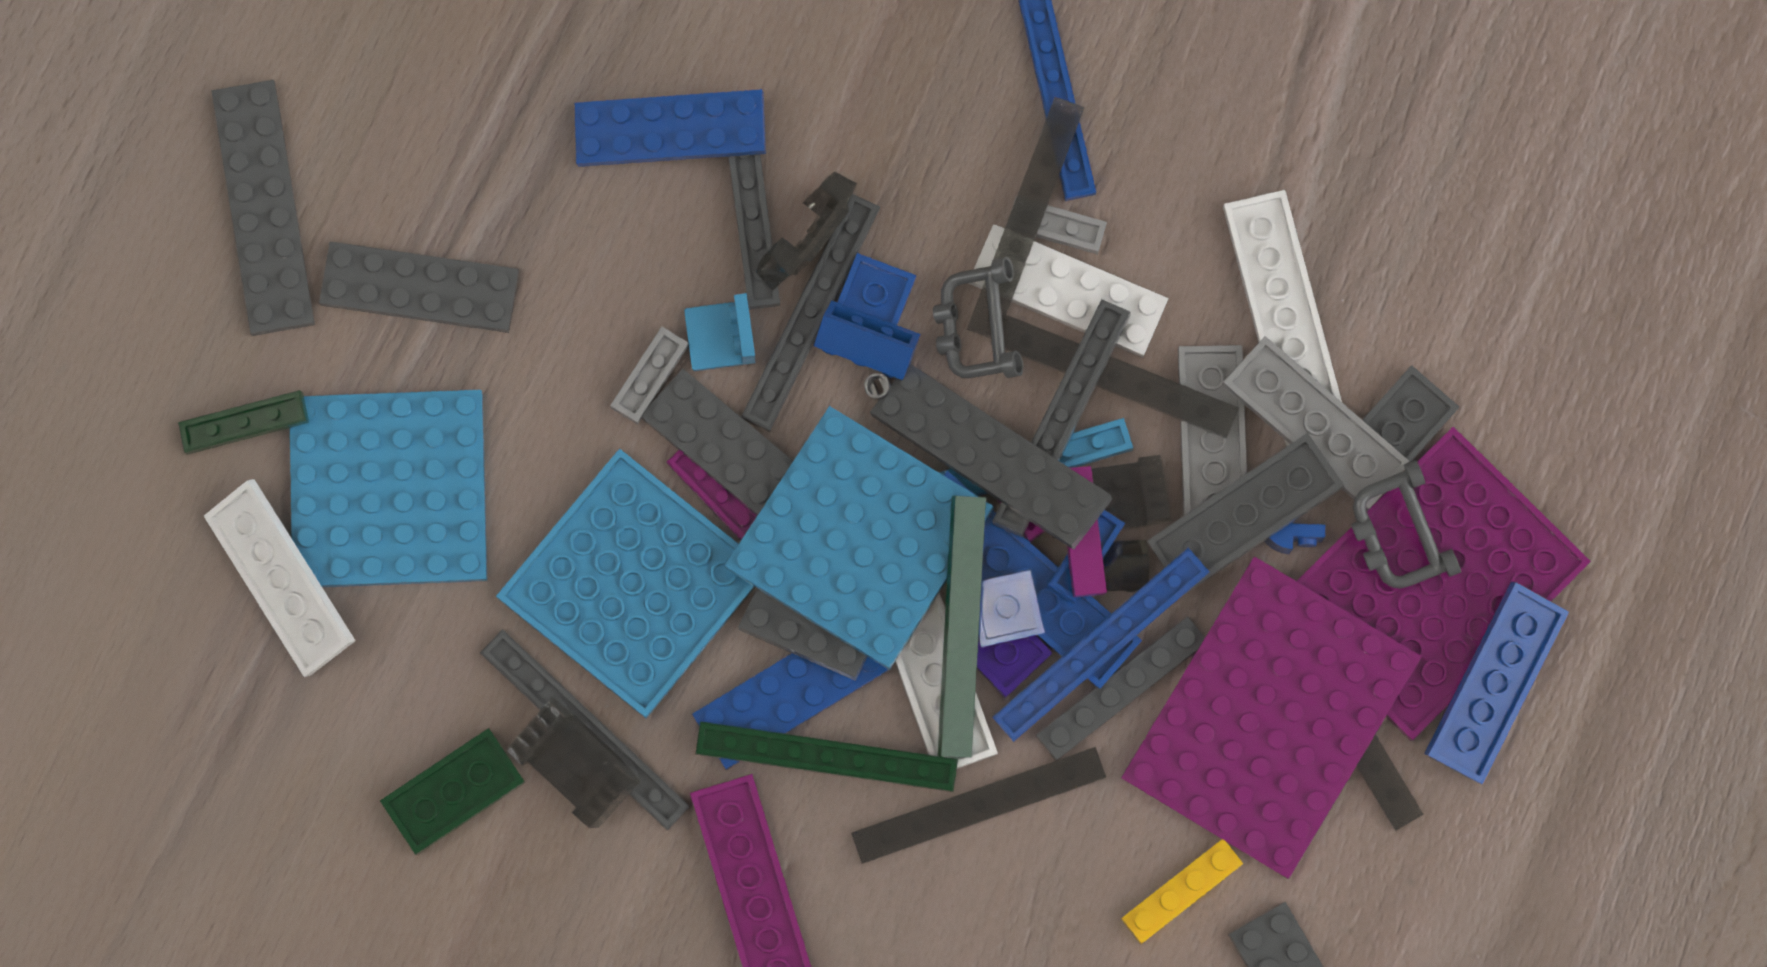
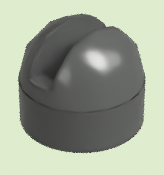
[864,373,891,399]

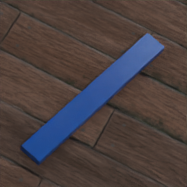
[1018,0,1096,201]
[992,547,1209,742]

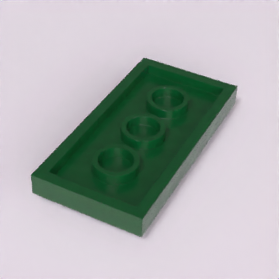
[380,728,525,856]

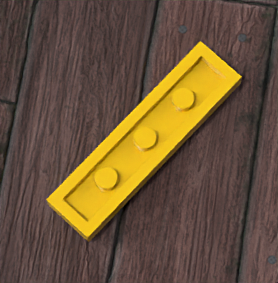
[1121,839,1243,944]

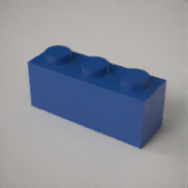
[814,300,921,380]

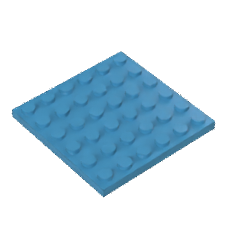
[290,390,487,587]
[725,406,993,670]
[496,448,755,719]

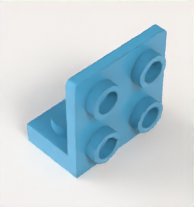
[684,293,756,371]

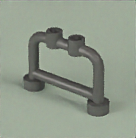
[933,257,1024,378]
[1351,460,1461,589]

